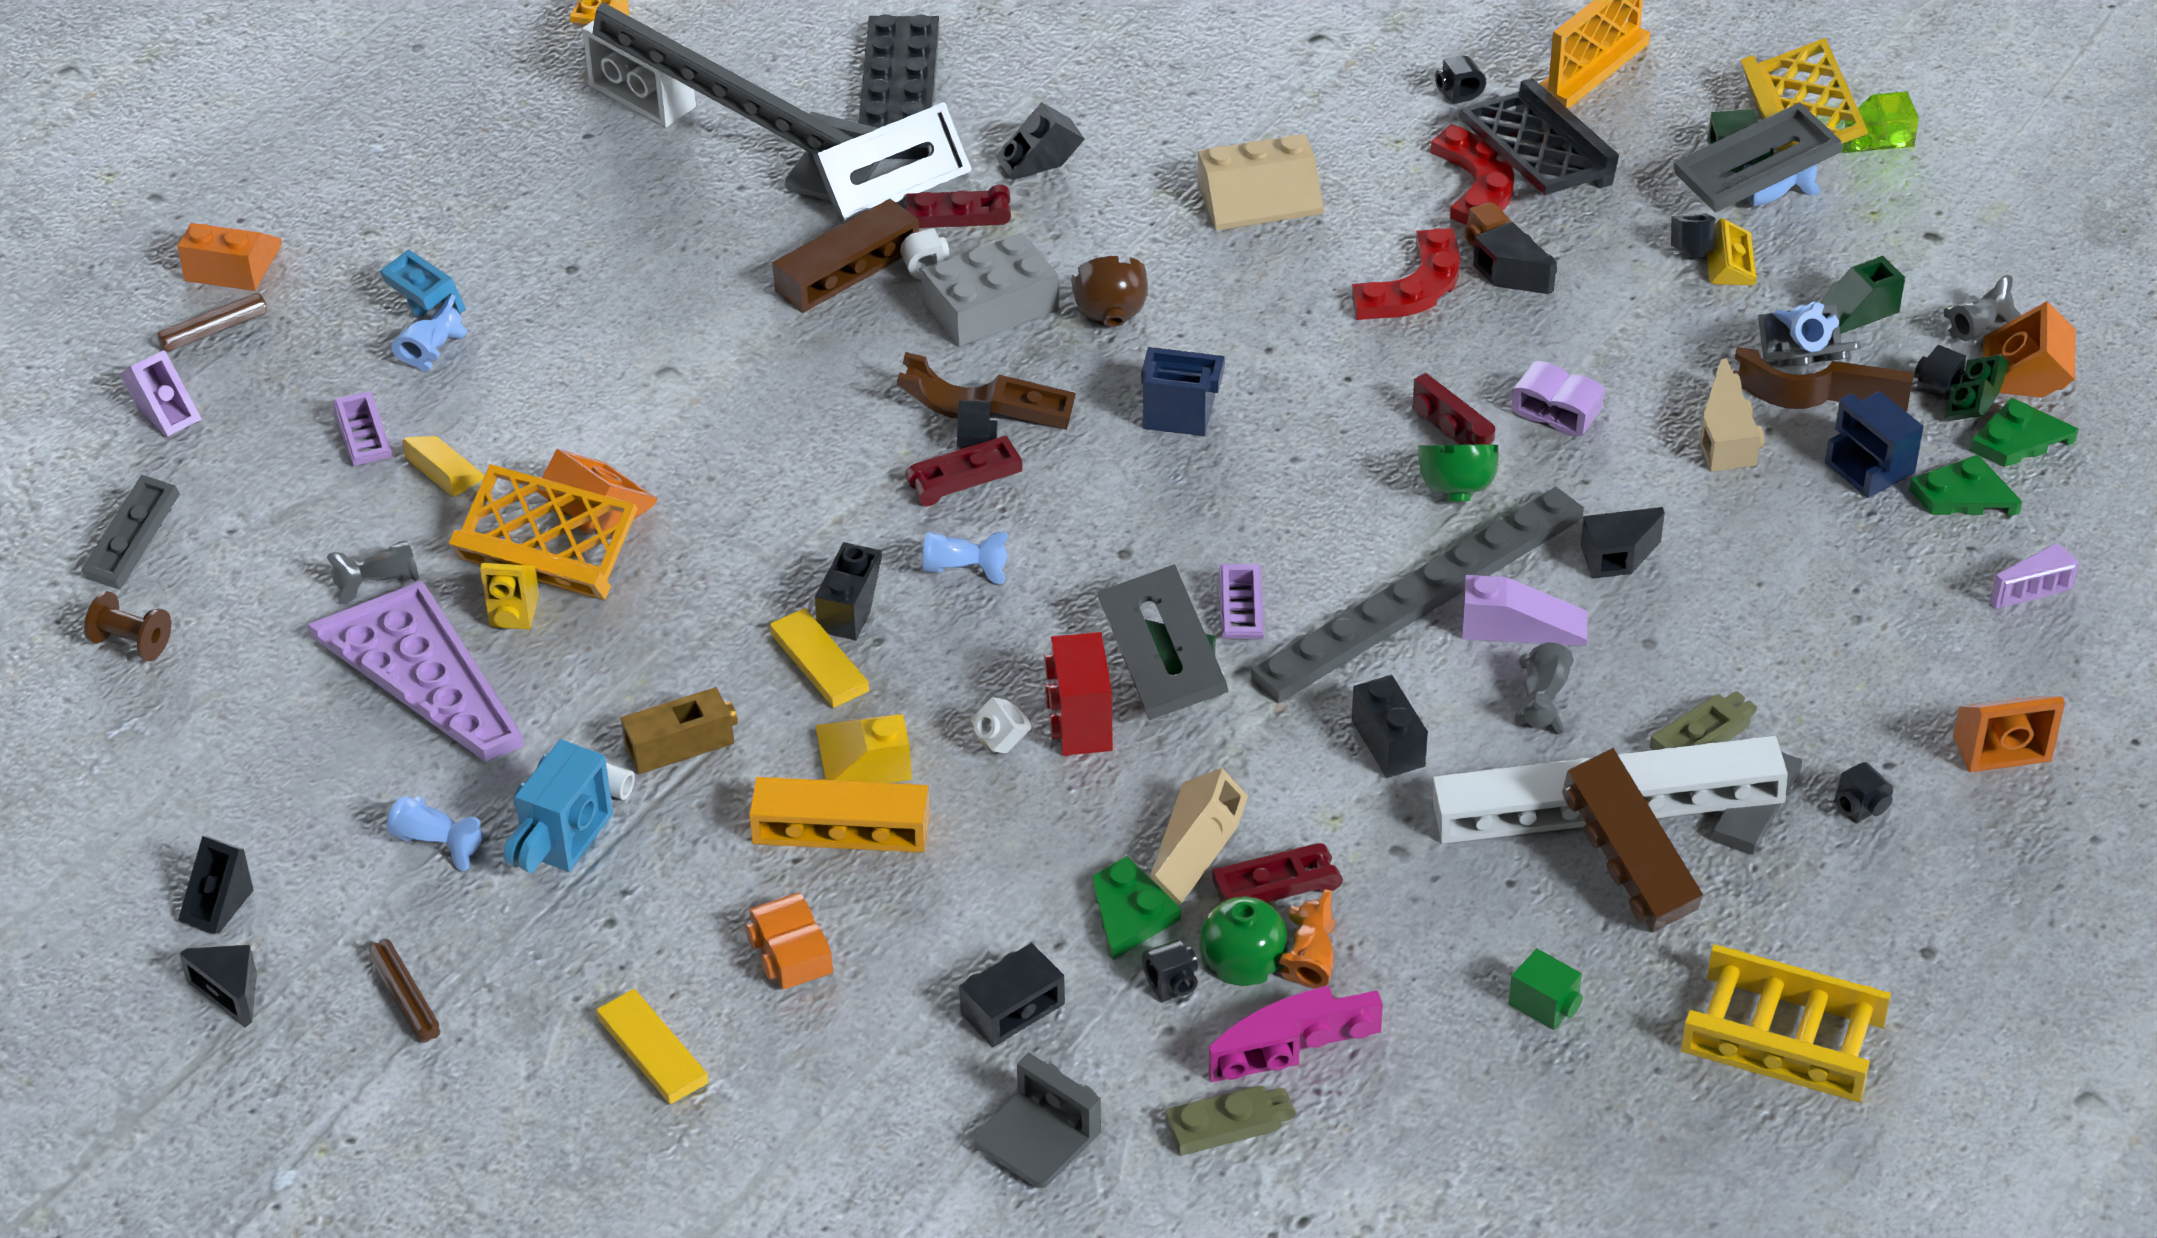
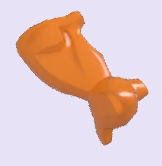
[1279,889,1336,989]

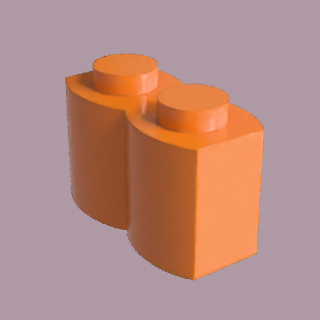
[745,892,833,990]

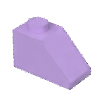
[120,350,202,437]

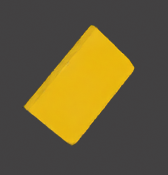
[1707,218,1757,285]
[402,436,484,497]

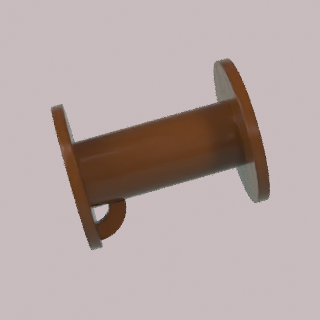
[84,591,172,661]

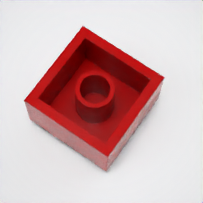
[1044,632,1113,756]

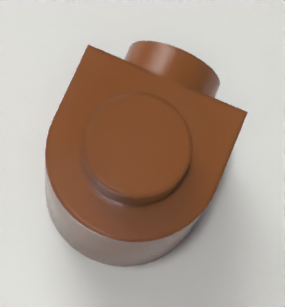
[1465,202,1512,247]

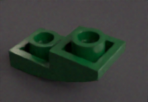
[1944,354,2009,421]

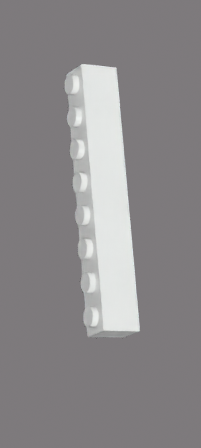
[1433,736,1788,844]

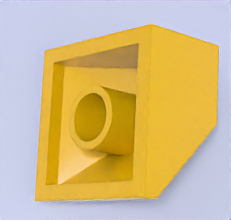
[815,713,912,783]

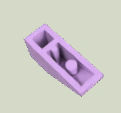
[1462,575,1587,646]

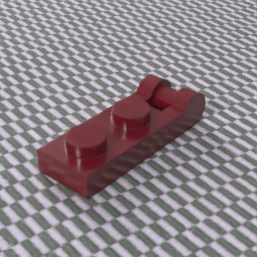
[907,184,1011,228]
[1412,372,1496,445]
[905,435,1023,506]
[1212,843,1343,903]

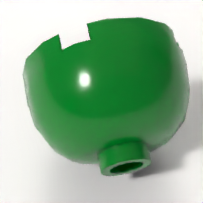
[1418,445,1499,501]
[1199,896,1289,986]

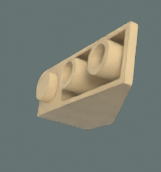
[1700,358,1764,472]
[1150,768,1248,905]

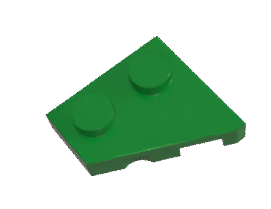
[1970,397,2079,467]
[1909,455,2022,515]
[1092,856,1181,960]

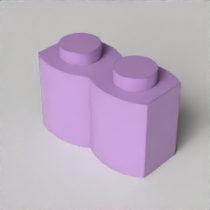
[1511,361,1605,436]

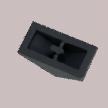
[178,836,254,934]
[179,945,257,1028]

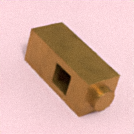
[621,687,738,775]

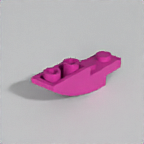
[1209,985,1383,1082]

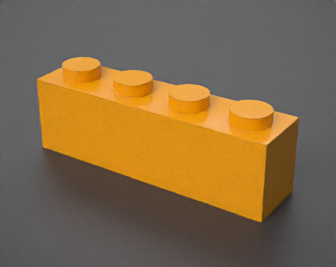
[749,777,930,853]

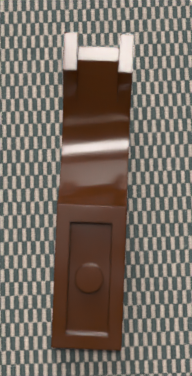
[1733,347,1914,412]
[897,352,1076,430]

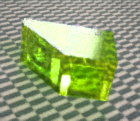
[1842,91,1919,153]

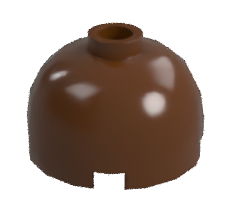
[1071,256,1148,327]

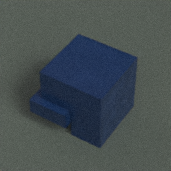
[1141,347,1225,436]
[1825,391,1924,498]

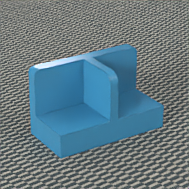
[380,249,466,317]

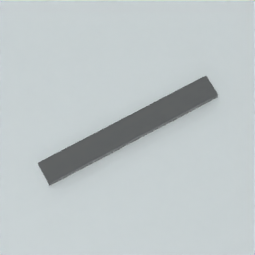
[592,2,854,155]

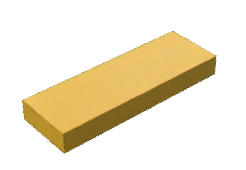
[770,608,869,708]
[596,988,709,1105]

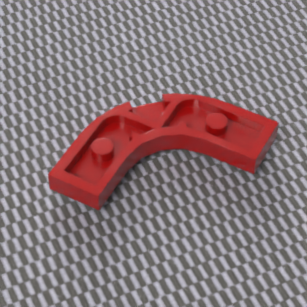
[1430,123,1514,226]
[1352,228,1460,320]

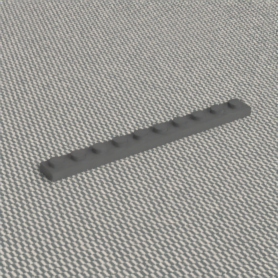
[1251,486,1584,704]

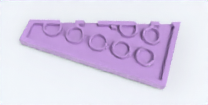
[308,581,524,762]

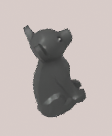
[1944,275,2021,341]
[327,540,419,604]
[1515,642,1574,734]

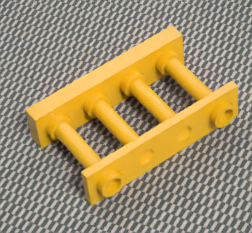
[1681,944,1891,1103]

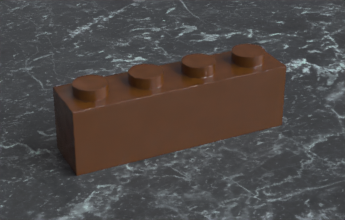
[772,198,919,313]
[1562,748,1703,933]

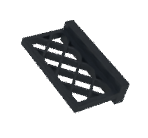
[1459,78,1619,196]

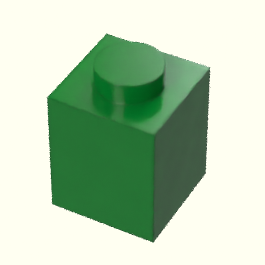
[1508,948,1583,1030]

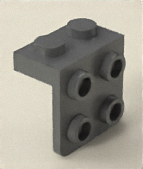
[785,111,880,201]
[1758,304,1861,367]
[974,1052,1101,1188]

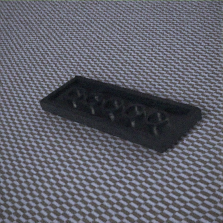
[858,14,940,159]

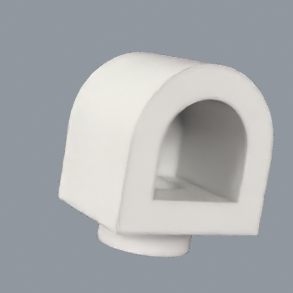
[900,228,950,280]
[970,697,1031,754]

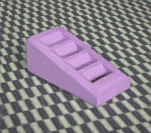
[333,391,392,466]
[1990,543,2079,609]
[1218,564,1264,639]

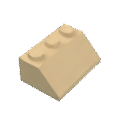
[1198,134,1324,231]

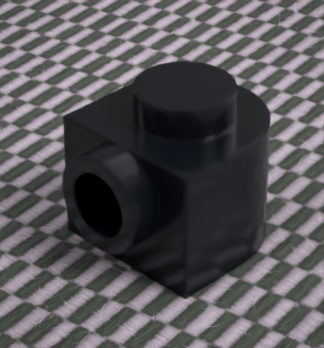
[1435,55,1486,104]
[1671,213,1716,258]
[1914,344,1966,399]
[957,400,998,448]
[1834,762,1893,824]
[1142,940,1198,1003]

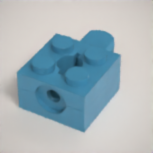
[504,739,613,873]

